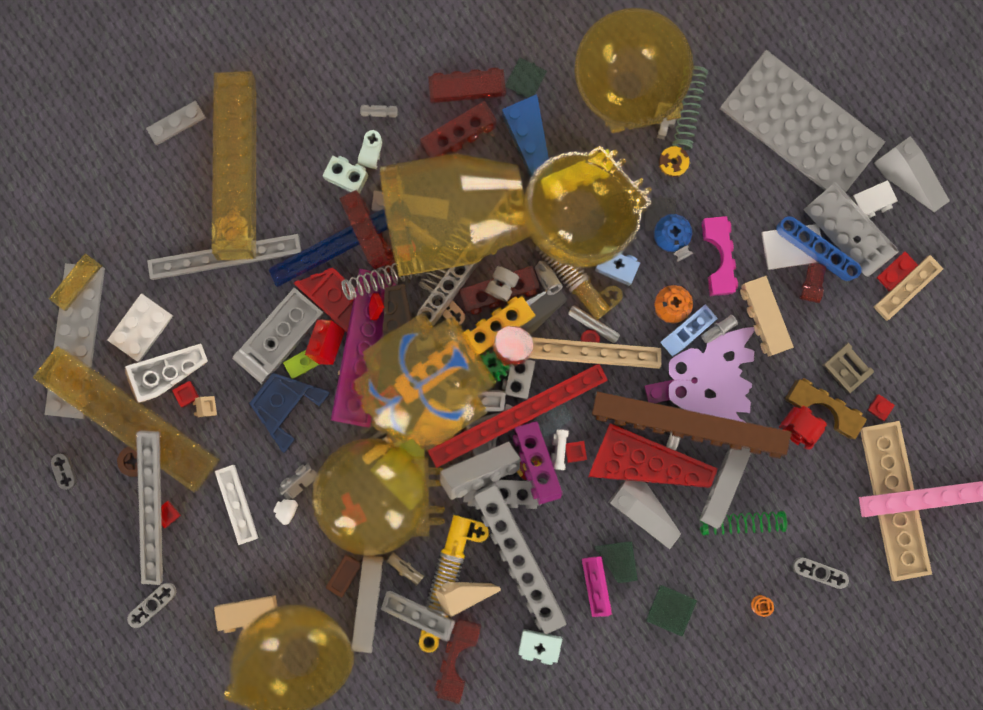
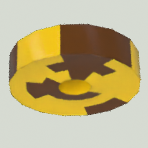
[659,146,690,177]

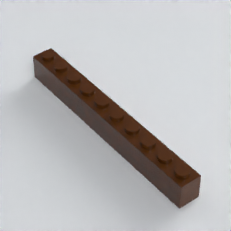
[592,392,791,459]

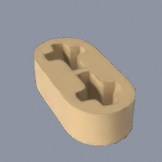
[435,299,465,326]

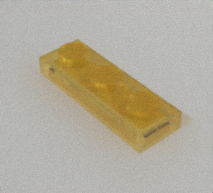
[49,253,102,311]

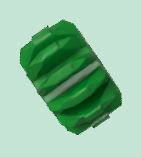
[477,349,510,382]

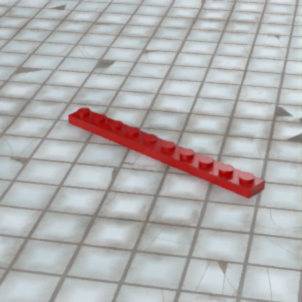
[427,364,608,468]

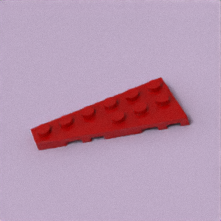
[588,423,718,488]

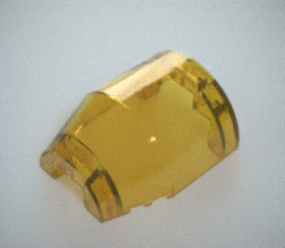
[380,153,529,276]

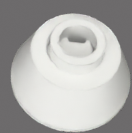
[273,499,298,525]

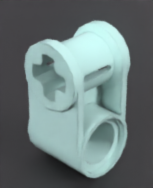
[358,130,382,169]

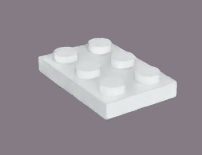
[108,294,173,362]

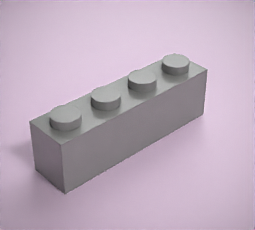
[440,442,521,500]

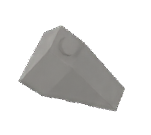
[874,136,949,212]

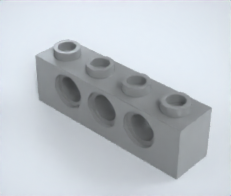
[464,480,542,509]

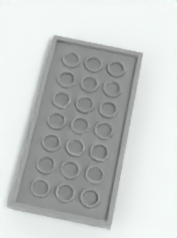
[719,50,885,193]

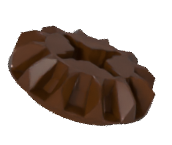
[117,446,138,477]

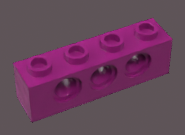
[512,421,562,505]

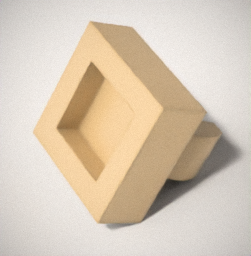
[193,396,217,417]

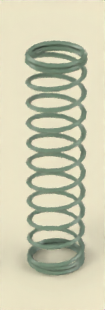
[672,66,708,150]

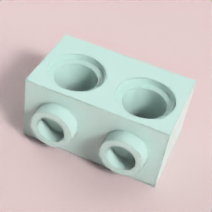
[323,156,368,196]

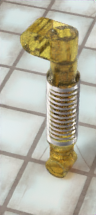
[516,208,623,321]

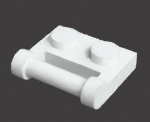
[551,430,569,470]

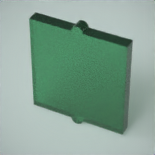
[505,58,547,98]

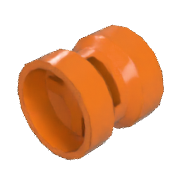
[751,595,774,617]

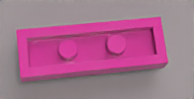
[582,556,612,617]

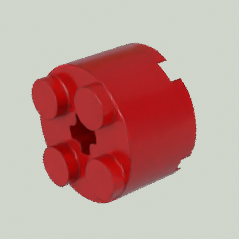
[779,406,827,450]

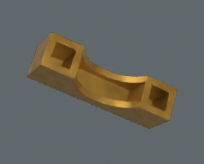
[784,378,867,439]

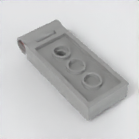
[804,182,899,277]
[232,288,325,384]

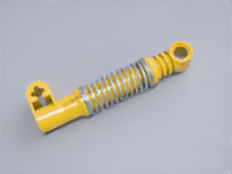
[419,515,489,653]

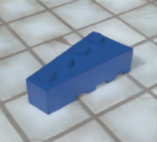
[502,94,551,182]

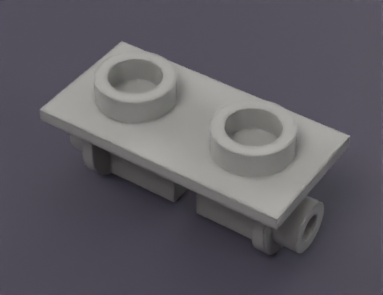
[279,463,318,500]

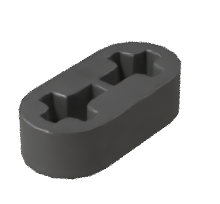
[51,454,77,490]

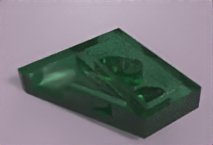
[595,541,638,583]

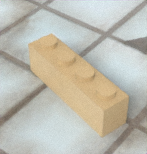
[740,276,794,357]

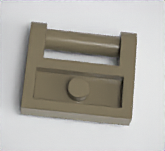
[823,342,874,394]

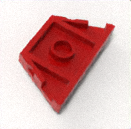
[294,267,356,332]

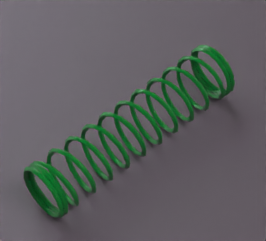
[700,511,787,536]

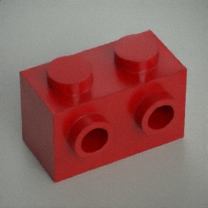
[305,320,345,365]

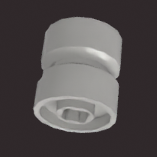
[485,266,519,302]

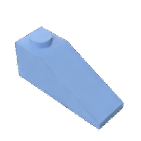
[660,304,718,357]

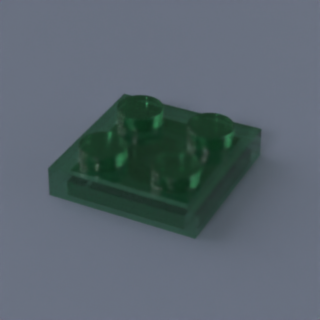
[646,584,697,637]

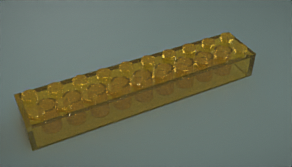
[212,71,256,260]
[33,346,221,492]

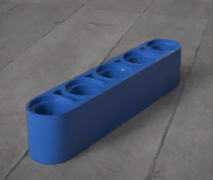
[776,216,861,281]

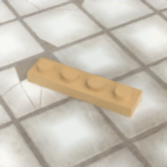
[873,255,943,321]

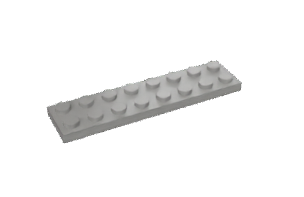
[45,263,105,419]

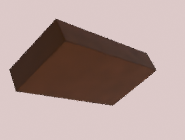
[326,554,362,598]

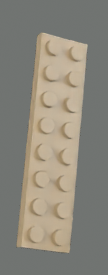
[860,421,932,581]

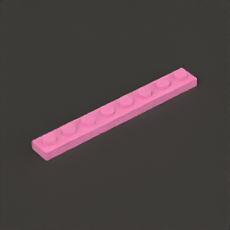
[859,481,983,517]

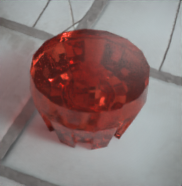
[493,326,533,366]

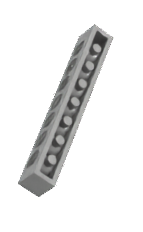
[472,482,567,635]

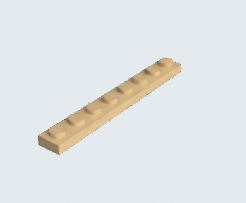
[508,336,661,369]

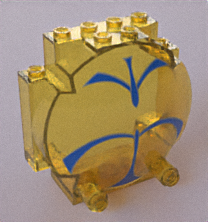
[354,313,497,451]

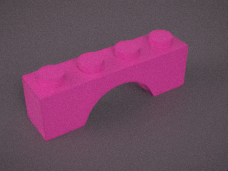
[701,216,738,296]

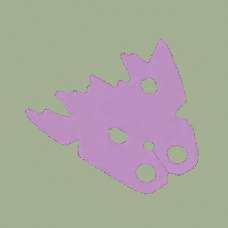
[669,327,755,423]

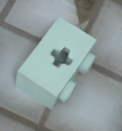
[518,629,562,665]

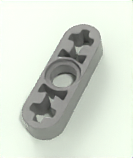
[793,557,849,589]
[127,583,177,628]

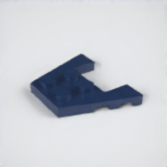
[249,373,331,453]

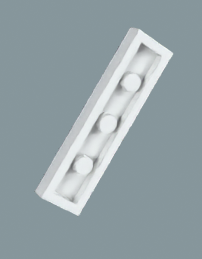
[215,465,258,545]

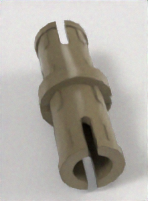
[386,552,424,586]

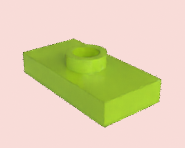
[283,350,320,379]

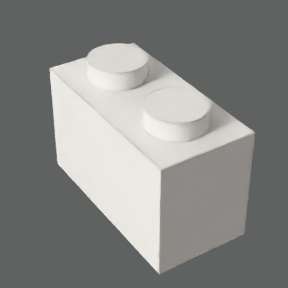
[850,180,897,218]

